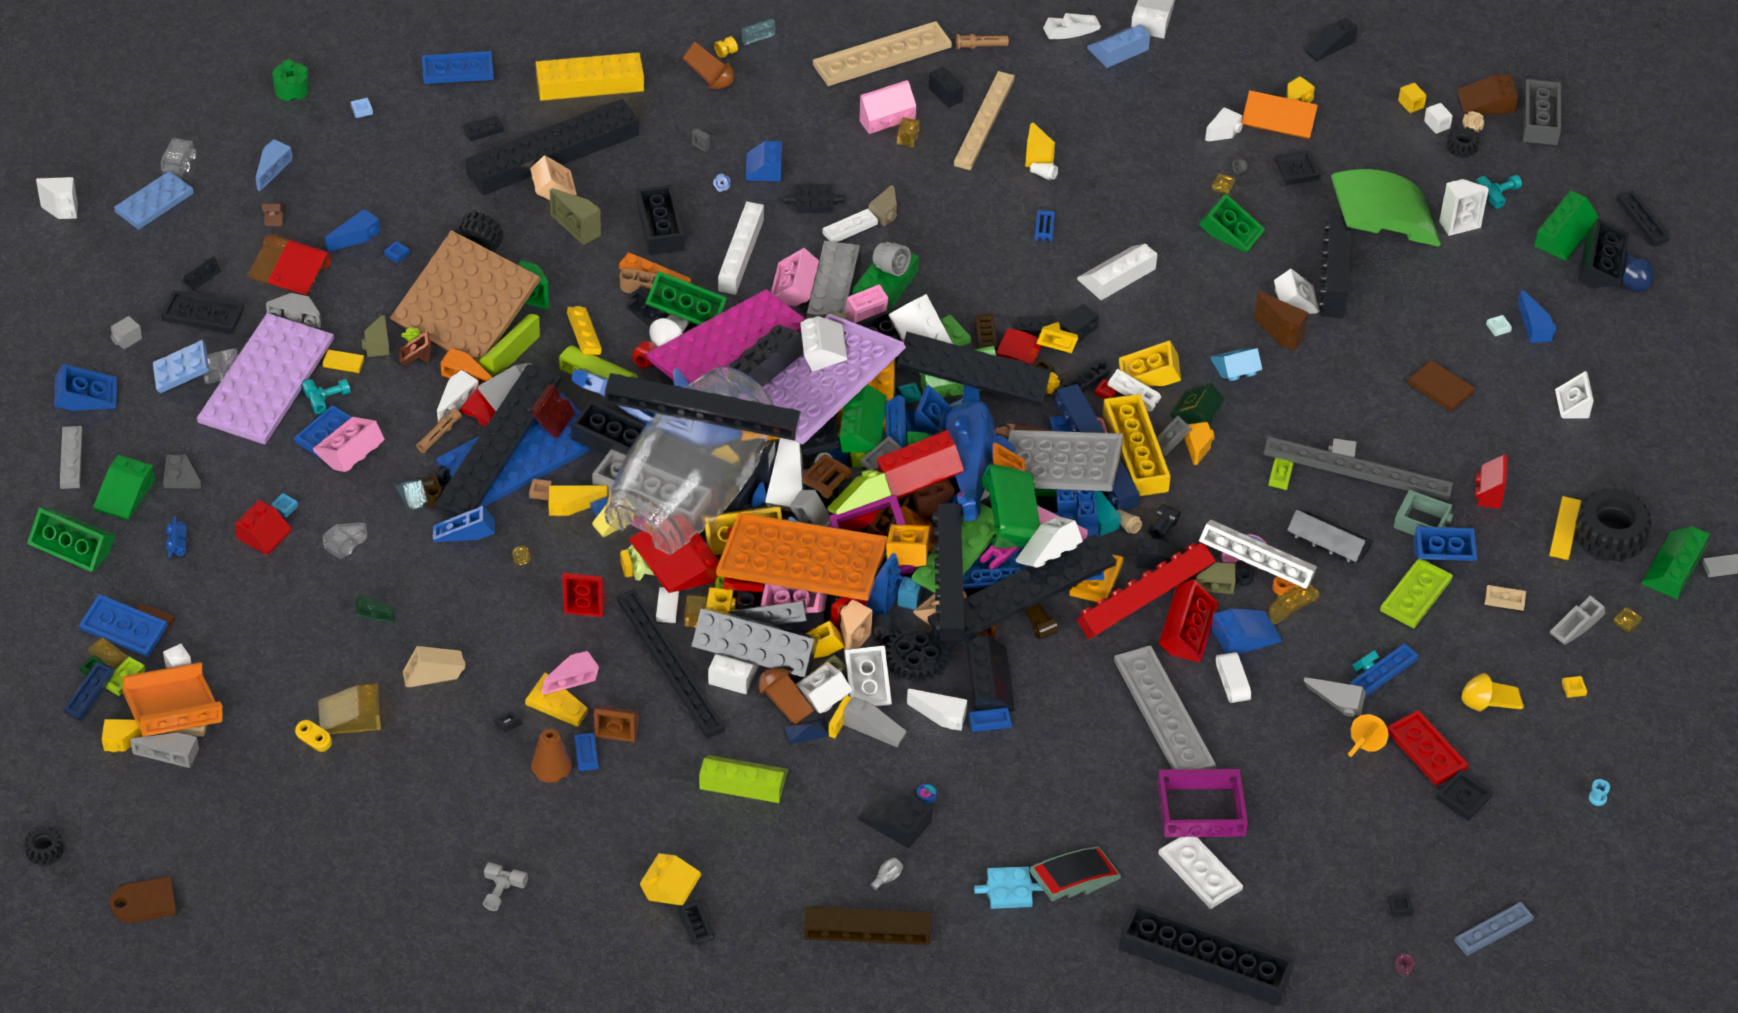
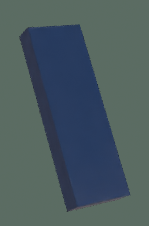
[63,662,116,721]

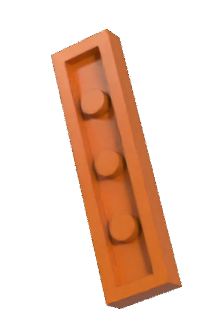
[619,252,691,283]

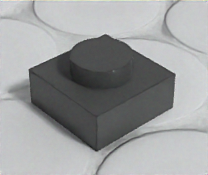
[692,128,710,152]

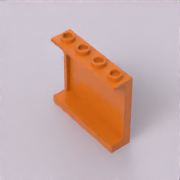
[123,662,222,737]

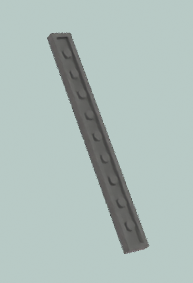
[1263,436,1453,501]

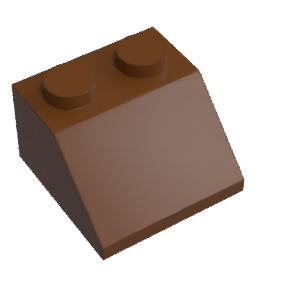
[594,706,639,742]

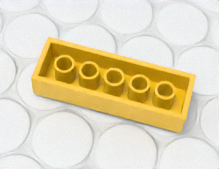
[536,52,644,101]
[1103,394,1170,496]

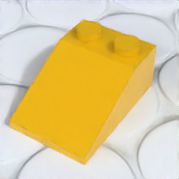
[1119,340,1181,386]

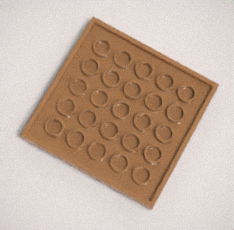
[390,230,541,364]

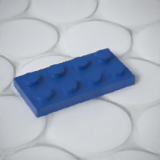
[422,51,494,84]
[79,594,168,657]

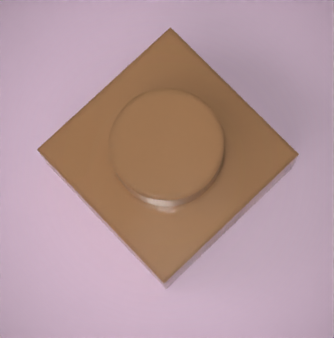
[529,479,552,500]

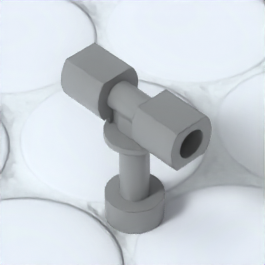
[483,862,528,911]

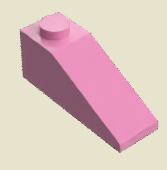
[542,651,599,695]

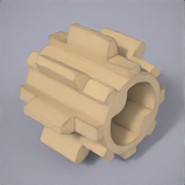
[1462,111,1484,132]

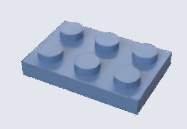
[153,340,210,393]

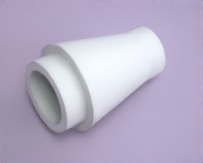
[1030,162,1058,180]

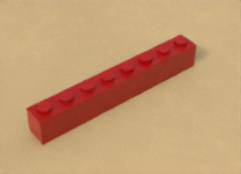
[1076,543,1216,640]

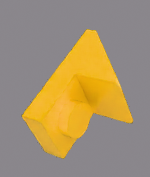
[1037,322,1078,353]

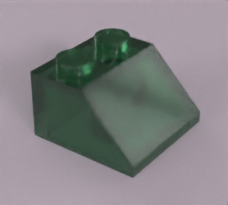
[1170,383,1225,424]

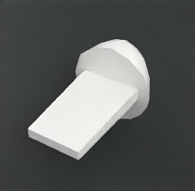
[649,315,689,348]

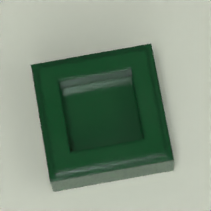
[79,655,108,676]

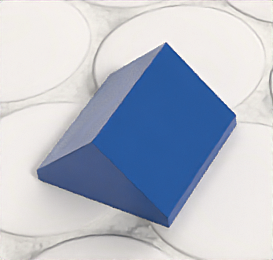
[914,385,953,435]

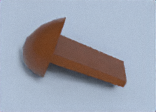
[682,42,734,90]
[758,668,814,725]

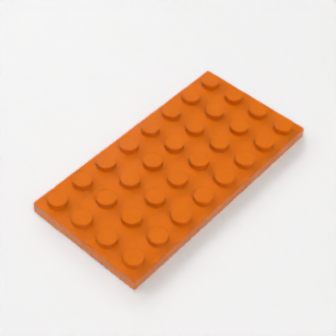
[716,512,888,601]

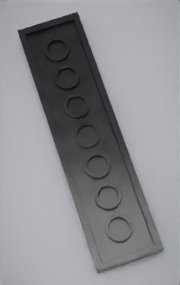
[897,332,1051,406]

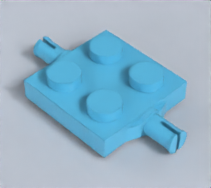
[974,867,1044,909]

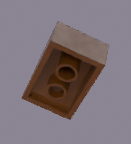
[1457,74,1518,115]
[1254,291,1309,351]

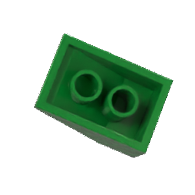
[1198,194,1265,253]
[93,455,155,521]

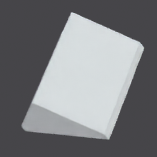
[1555,371,1594,418]

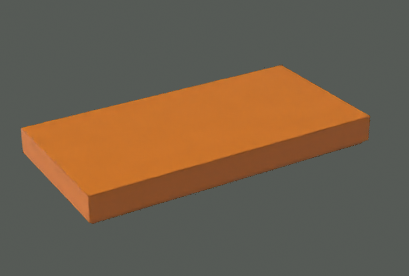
[1242,90,1318,139]

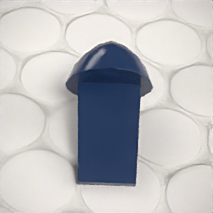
[1622,253,1654,292]

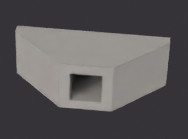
[266,293,321,328]

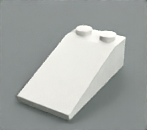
[1131,0,1175,38]

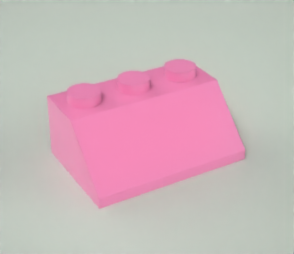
[859,80,916,134]
[771,248,819,306]
[313,417,385,472]
[761,584,828,613]

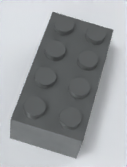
[1523,79,1561,145]

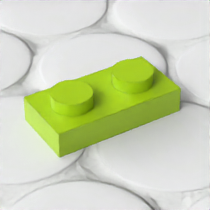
[1268,458,1293,490]
[105,657,146,696]

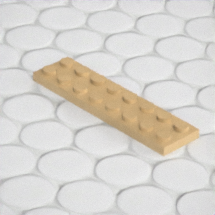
[813,21,952,86]

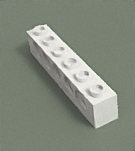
[1199,520,1317,588]

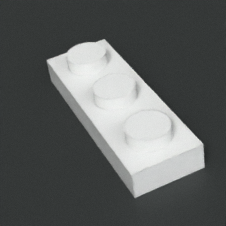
[822,209,878,242]

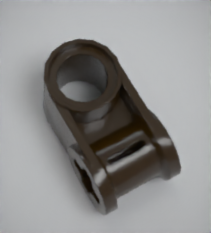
[416,473,442,509]

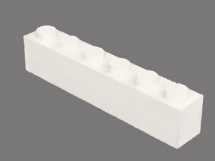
[718,201,764,295]

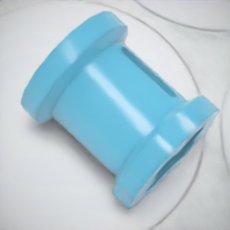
[1589,779,1610,806]

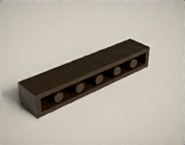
[804,906,931,945]

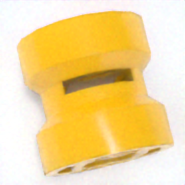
[714,36,738,58]

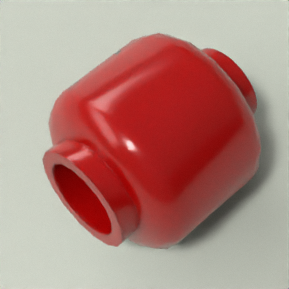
[632,341,657,369]

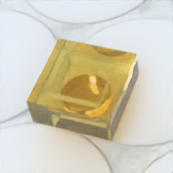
[1212,173,1235,195]
[1613,607,1642,633]

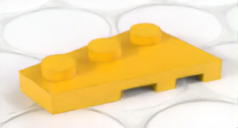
[525,672,588,727]

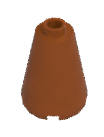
[531,729,572,783]

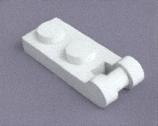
[1107,369,1161,412]

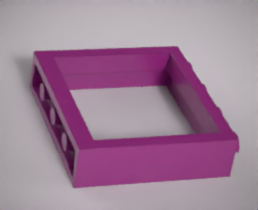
[827,494,919,576]
[1157,769,1248,837]

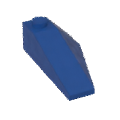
[867,553,903,615]

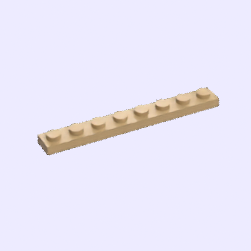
[954,71,1015,170]

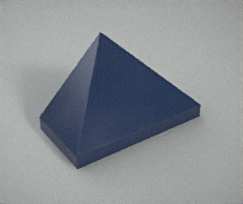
[784,718,829,744]

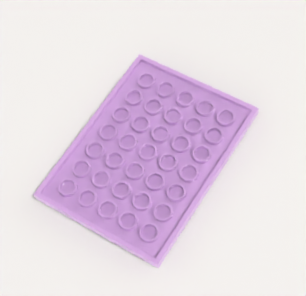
[738,313,906,444]

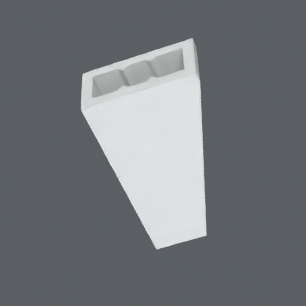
[765,438,805,512]

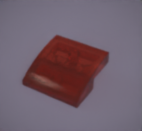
[531,385,575,438]

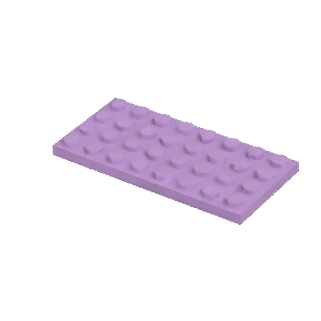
[197,313,334,445]

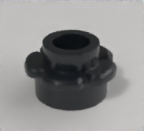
[434,465,451,484]
[1235,568,1253,586]

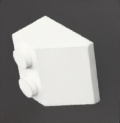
[36,177,78,219]
[1274,269,1319,314]
[708,654,759,694]
[795,662,852,713]

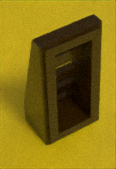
[974,313,997,350]

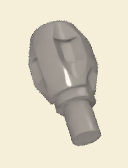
[870,857,903,890]

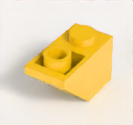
[1286,76,1315,103]

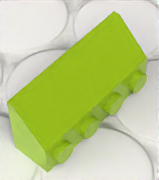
[699,755,788,803]

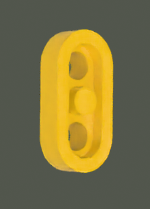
[295,720,332,752]

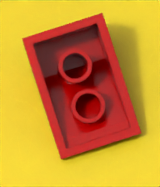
[562,573,606,617]

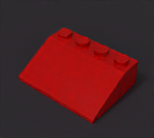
[629,513,719,593]

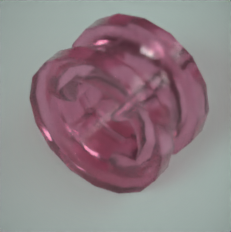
[1395,954,1414,975]

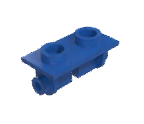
[165,516,187,558]

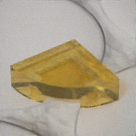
[1269,600,1289,625]

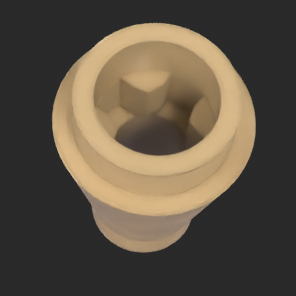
[1117,509,1142,534]

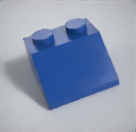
[745,141,782,181]

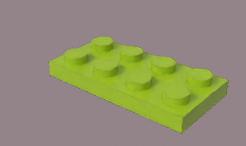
[1380,559,1453,628]

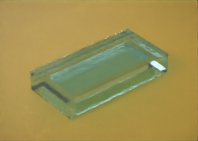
[742,18,775,45]

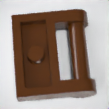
[801,454,852,498]

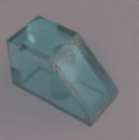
[395,479,427,510]

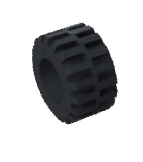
[455,212,504,253]

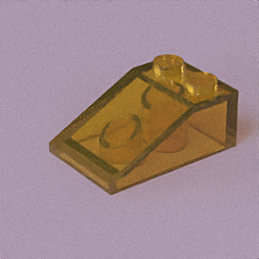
[319,683,381,734]

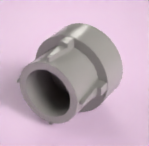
[873,242,911,276]

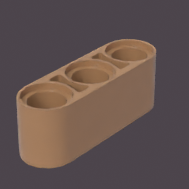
[620,268,657,294]

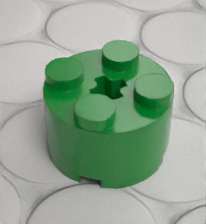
[272,60,309,101]

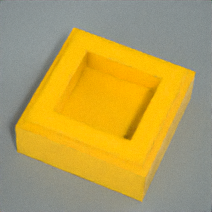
[620,550,633,578]
[1562,676,1587,698]

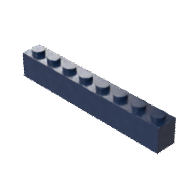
[1054,384,1140,511]

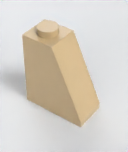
[403,646,465,687]

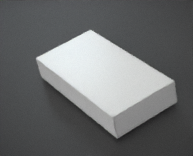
[656,587,679,623]

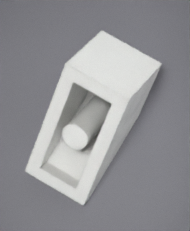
[1205,108,1243,141]

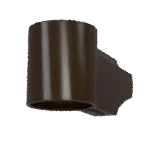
[1025,603,1058,639]

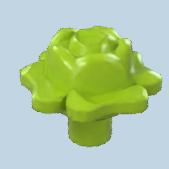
[401,328,421,343]

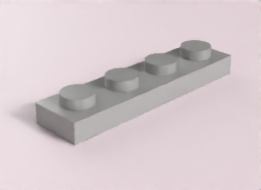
[60,426,83,489]

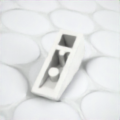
[437,370,478,421]
[907,689,967,731]

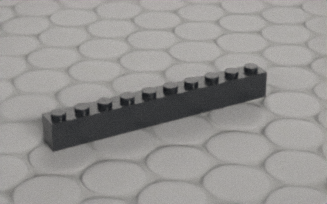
[604,373,801,441]

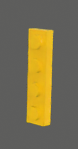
[567,306,602,355]

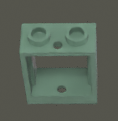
[1394,490,1453,535]

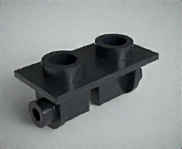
[183,256,221,290]

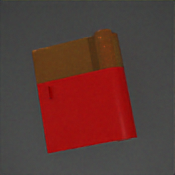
[248,234,332,296]

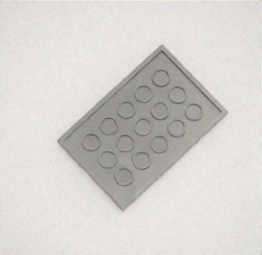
[1008,430,1124,491]

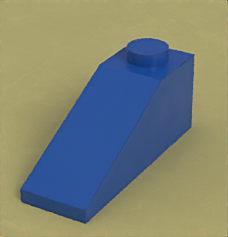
[325,209,380,252]
[1518,291,1556,343]
[433,506,495,542]

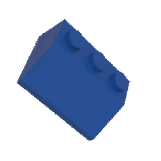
[1413,527,1477,561]

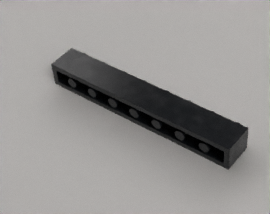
[933,504,965,641]

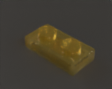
[1276,584,1320,614]
[87,637,128,671]

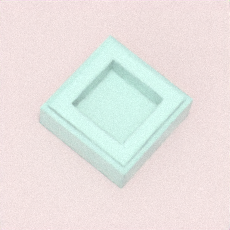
[1486,315,1512,336]

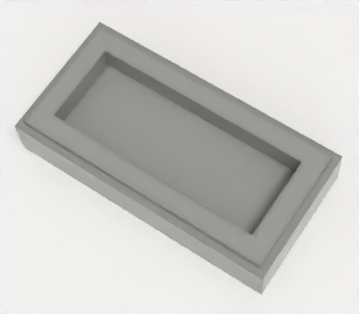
[1702,554,1738,577]

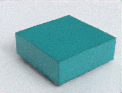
[898,383,922,404]

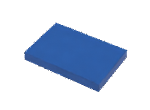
[294,405,351,460]

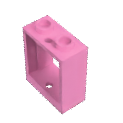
[845,284,888,323]

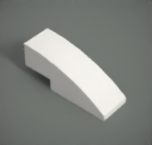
[1043,13,1101,39]

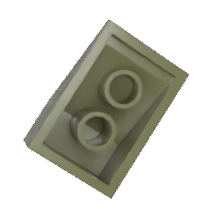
[550,188,601,245]

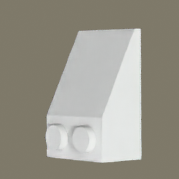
[844,646,892,707]

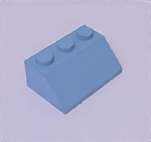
[1087,25,1150,68]

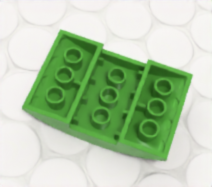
[1331,169,1441,246]

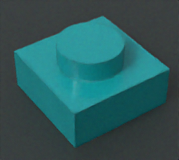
[1352,650,1379,672]

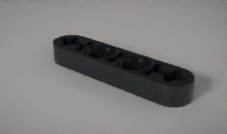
[1053,360,1111,400]

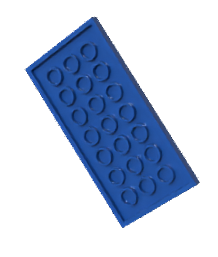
[436,393,593,508]

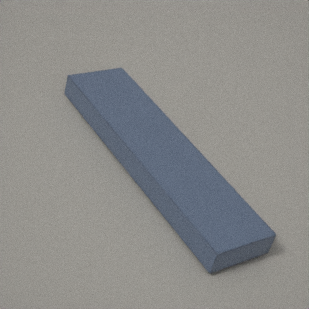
[1454,902,1534,956]

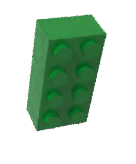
[853,253,919,310]

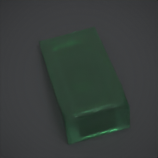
[355,593,395,623]

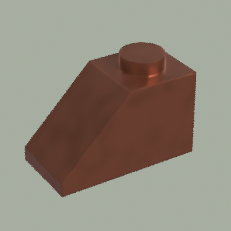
[912,479,955,518]

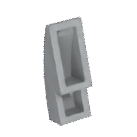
[1550,596,1606,645]

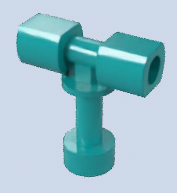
[1476,175,1522,209]
[302,379,350,414]

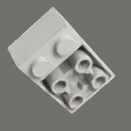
[1016,517,1083,568]

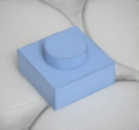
[351,98,373,118]

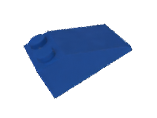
[54,364,117,411]
[1211,609,1282,654]

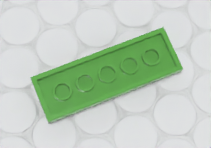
[912,503,996,593]

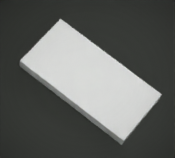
[1158,837,1243,909]

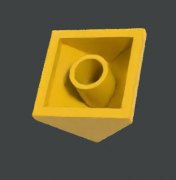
[1025,123,1055,167]

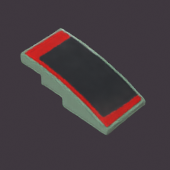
[1030,846,1121,901]

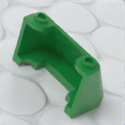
[982,464,1040,548]

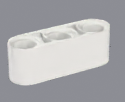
[1216,652,1251,703]

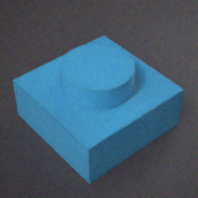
[271,493,298,518]

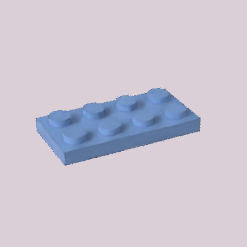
[114,171,194,230]

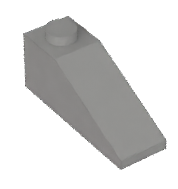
[1304,677,1366,717]
[844,696,906,747]
[130,732,199,768]

